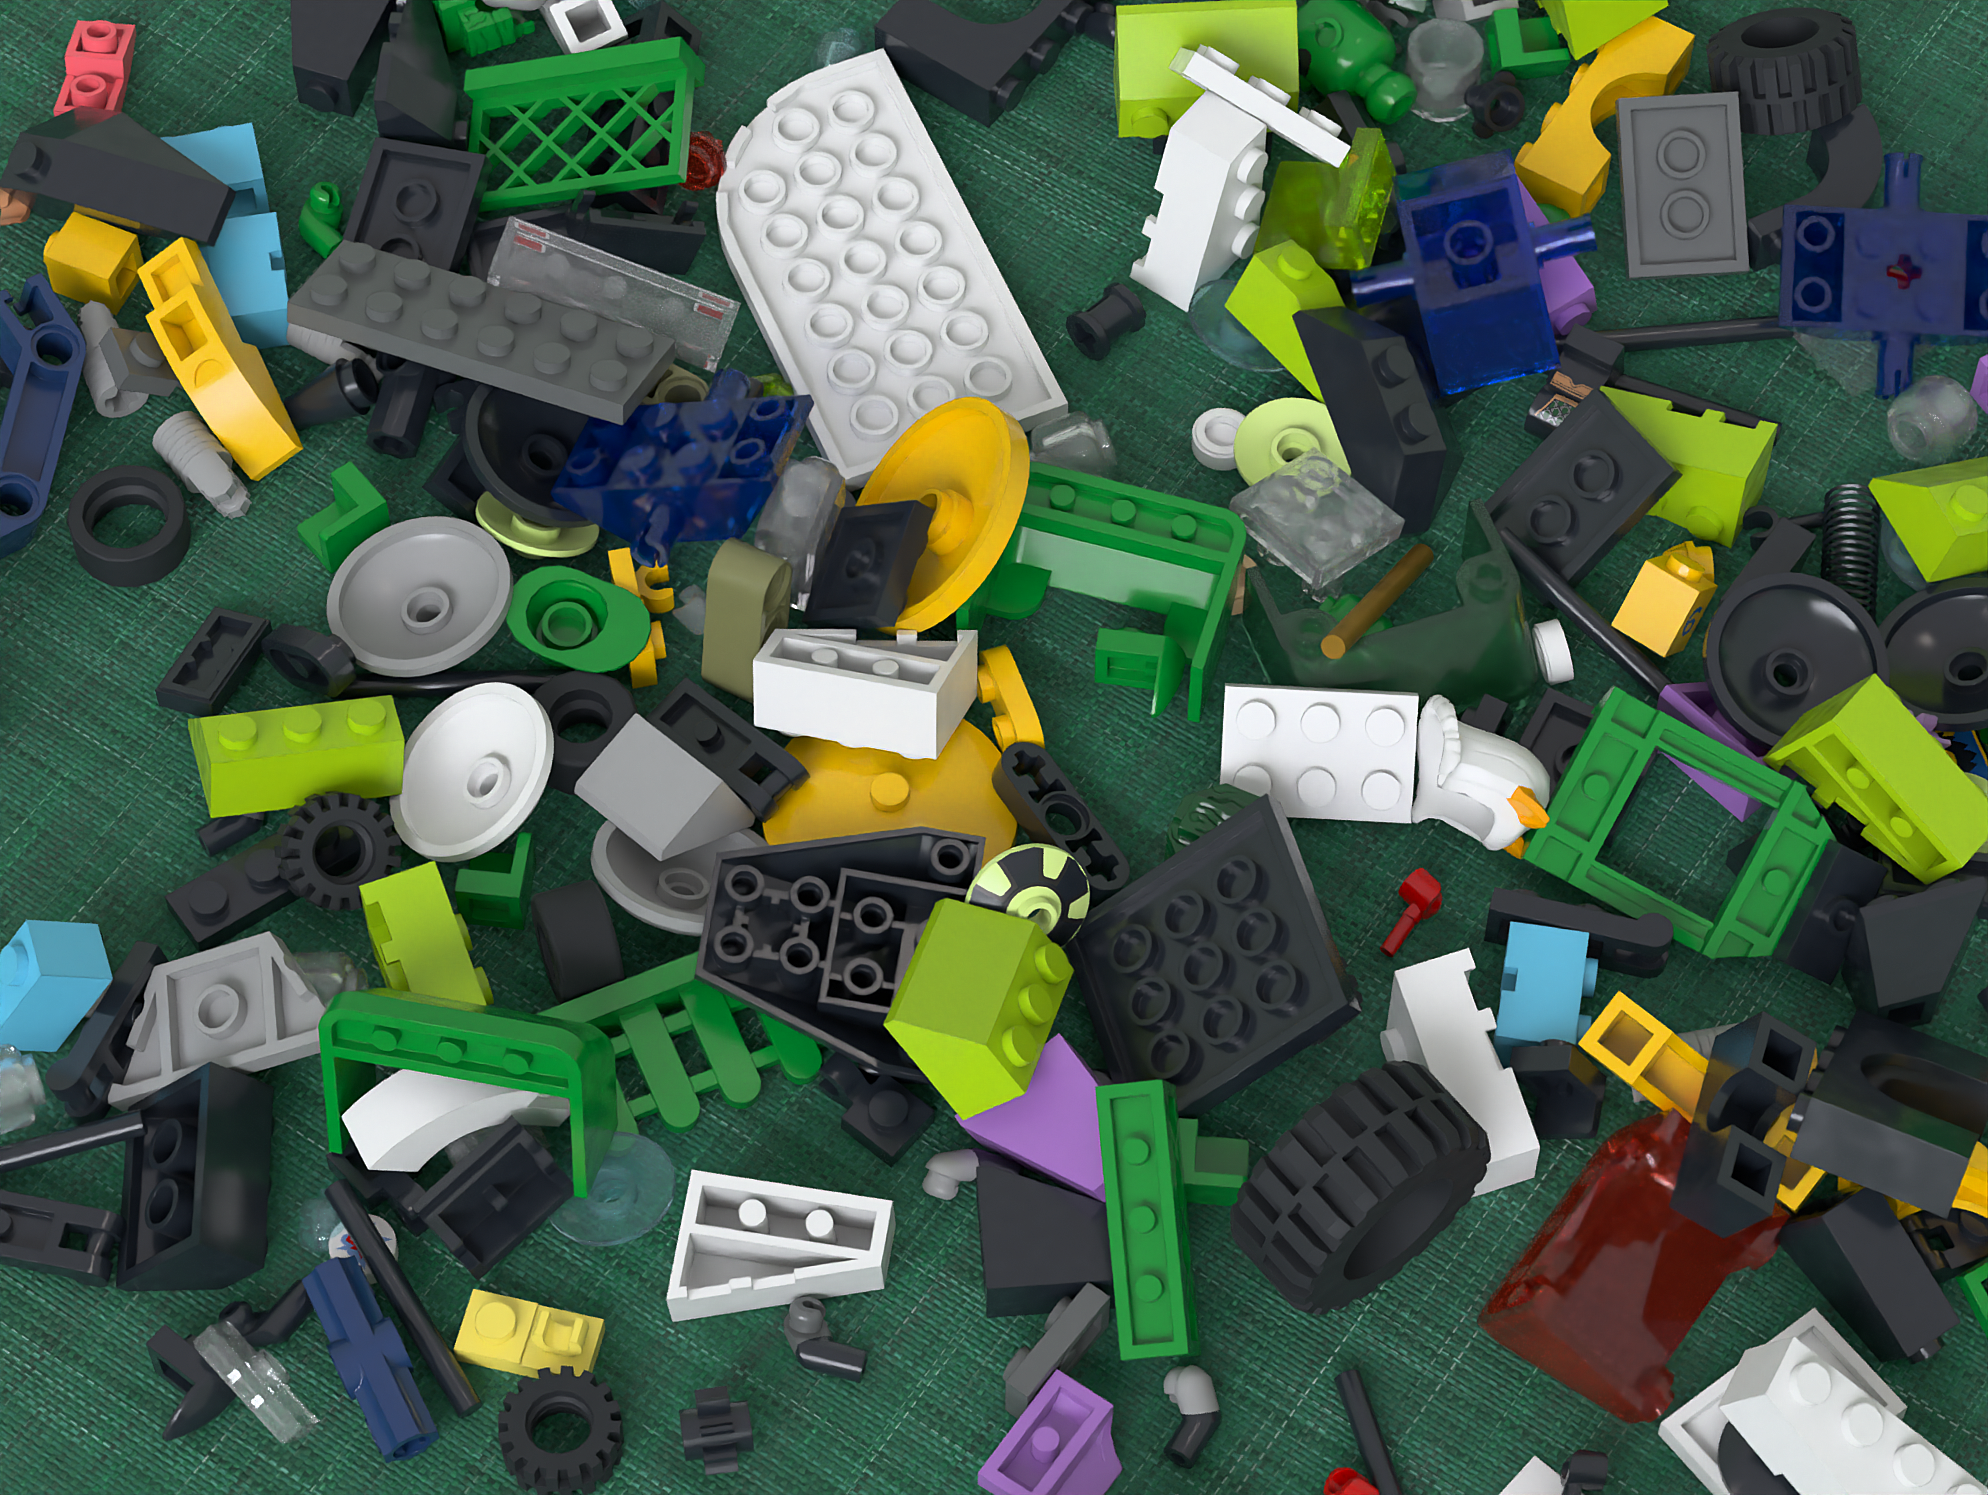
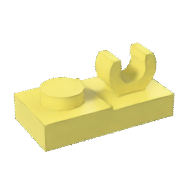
[454,1289,605,1379]

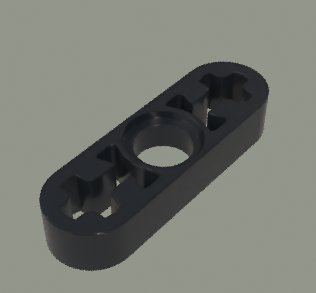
[992,742,1130,907]

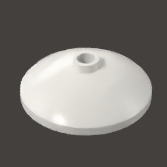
[389,682,554,862]

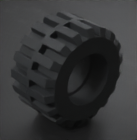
[1706,7,1863,135]

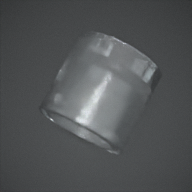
[1404,18,1484,122]

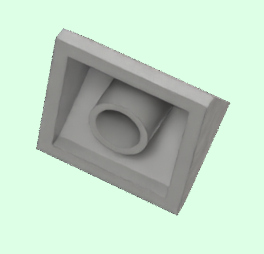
[574,713,755,861]

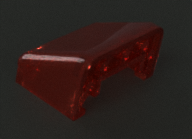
[1477,1107,1790,1424]

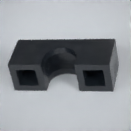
[1669,1011,1817,1239]

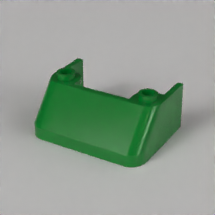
[956,462,1247,723]
[318,988,618,1199]

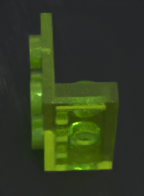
[1252,127,1396,271]

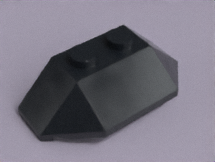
[1292,306,1464,542]

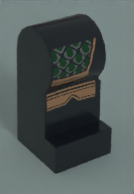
[1524,323,1624,441]

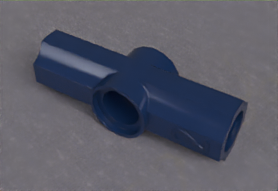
[301,1255,440,1463]

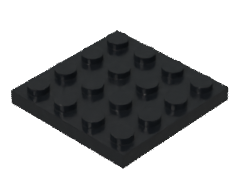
[1065,793,1361,1119]

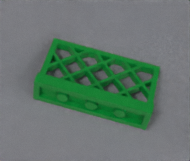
[464,36,706,213]

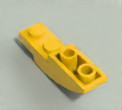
[137,237,303,481]

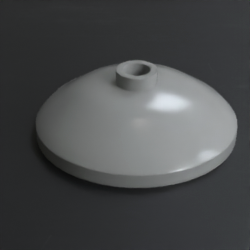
[326,516,514,677]
[591,820,770,936]

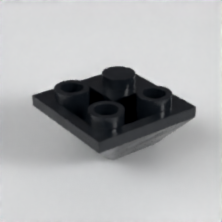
[1841,876,1988,1028]

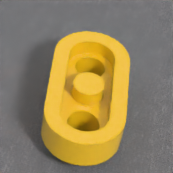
[977,644,1045,754]

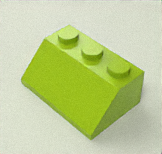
[1113,0,1299,138]
[1868,456,1988,583]
[188,695,405,818]
[883,898,1074,1120]

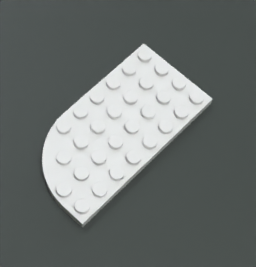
[716,48,1068,492]

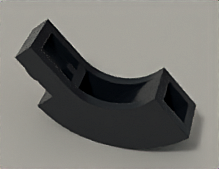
[1747,104,1883,273]

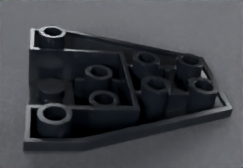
[694,826,986,1083]

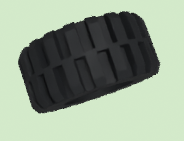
[1230,1060,1491,1315]

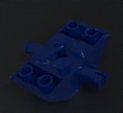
[1349,148,1598,396]
[1778,152,1988,400]
[551,368,815,568]

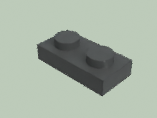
[1003,1282,1110,1419]

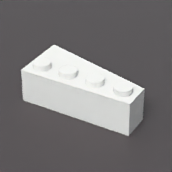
[1718,1336,1988,1495]

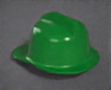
[506,565,652,673]

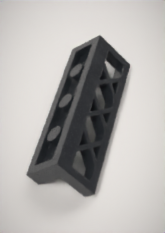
[572,0,702,215]

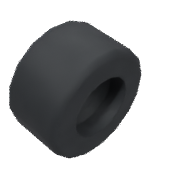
[532,670,639,795]
[531,880,624,1005]

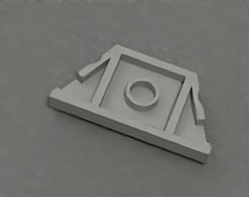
[108,931,326,1112]

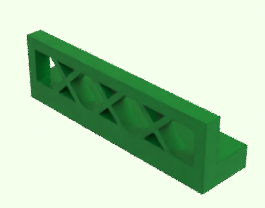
[1095,1079,1202,1361]

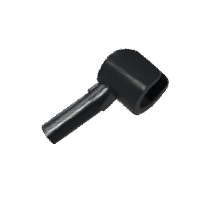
[1743,505,1824,551]
[1560,1449,1608,1495]

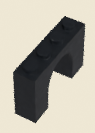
[874,0,1111,128]
[1786,1008,1988,1219]

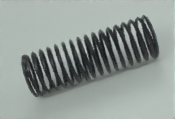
[1820,483,1881,624]

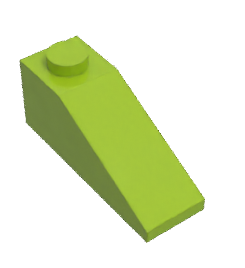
[1224,239,1345,405]

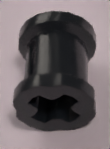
[1066,282,1147,361]

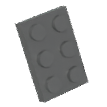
[1615,92,1749,281]

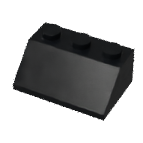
[116,1061,275,1292]

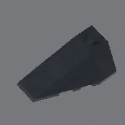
[373,0,471,152]
[0,106,237,247]

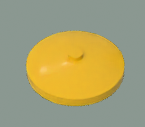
[856,397,1030,636]
[763,718,1018,869]

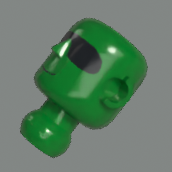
[1297,0,1418,125]

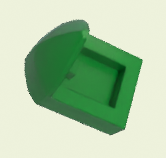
[1094,627,1186,718]

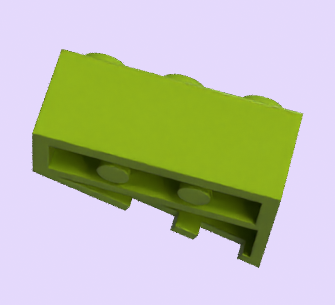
[1599,386,1778,548]
[359,861,494,1006]

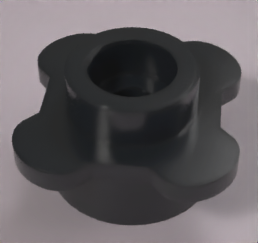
[1464,70,1525,139]

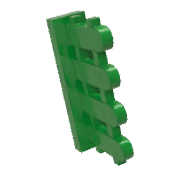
[537,951,825,1158]

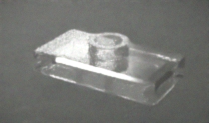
[193,1321,320,1444]

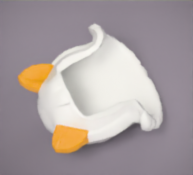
[1411,695,1550,860]

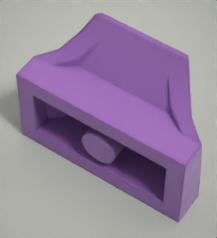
[978,1369,1123,1495]

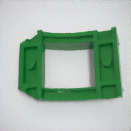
[1520,686,1837,960]

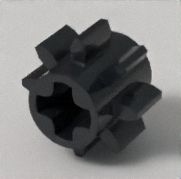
[679,1385,754,1476]

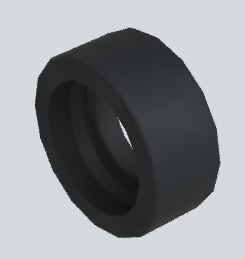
[67,465,191,587]

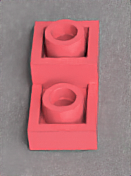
[53,20,136,117]

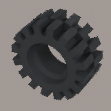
[275,791,401,911]

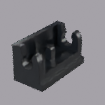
[564,189,706,275]
[411,1116,574,1281]

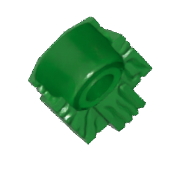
[431,0,535,57]

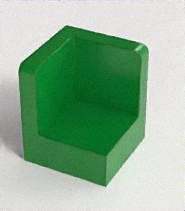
[1484,8,1571,80]
[297,461,391,574]
[455,832,537,930]
[1179,1118,1249,1206]

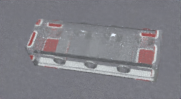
[487,216,741,373]

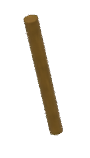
[1321,544,1434,659]

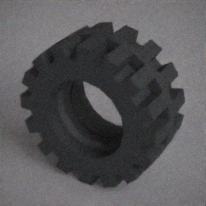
[498,1365,624,1495]

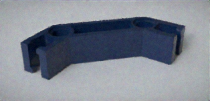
[0,273,86,559]

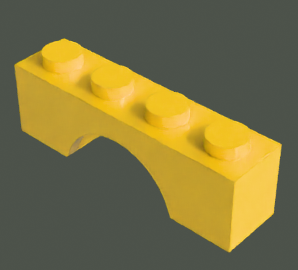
[1512,15,1695,231]
[1578,991,1828,1213]

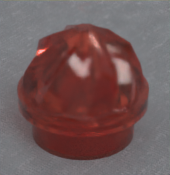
[668,131,727,191]

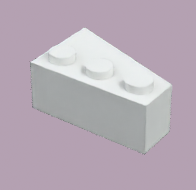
[1130,90,1268,312]
[753,629,978,760]
[1380,948,1540,1197]
[666,1170,896,1322]

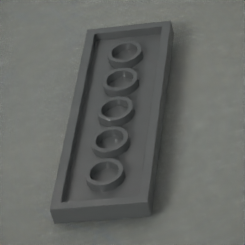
[287,240,676,426]

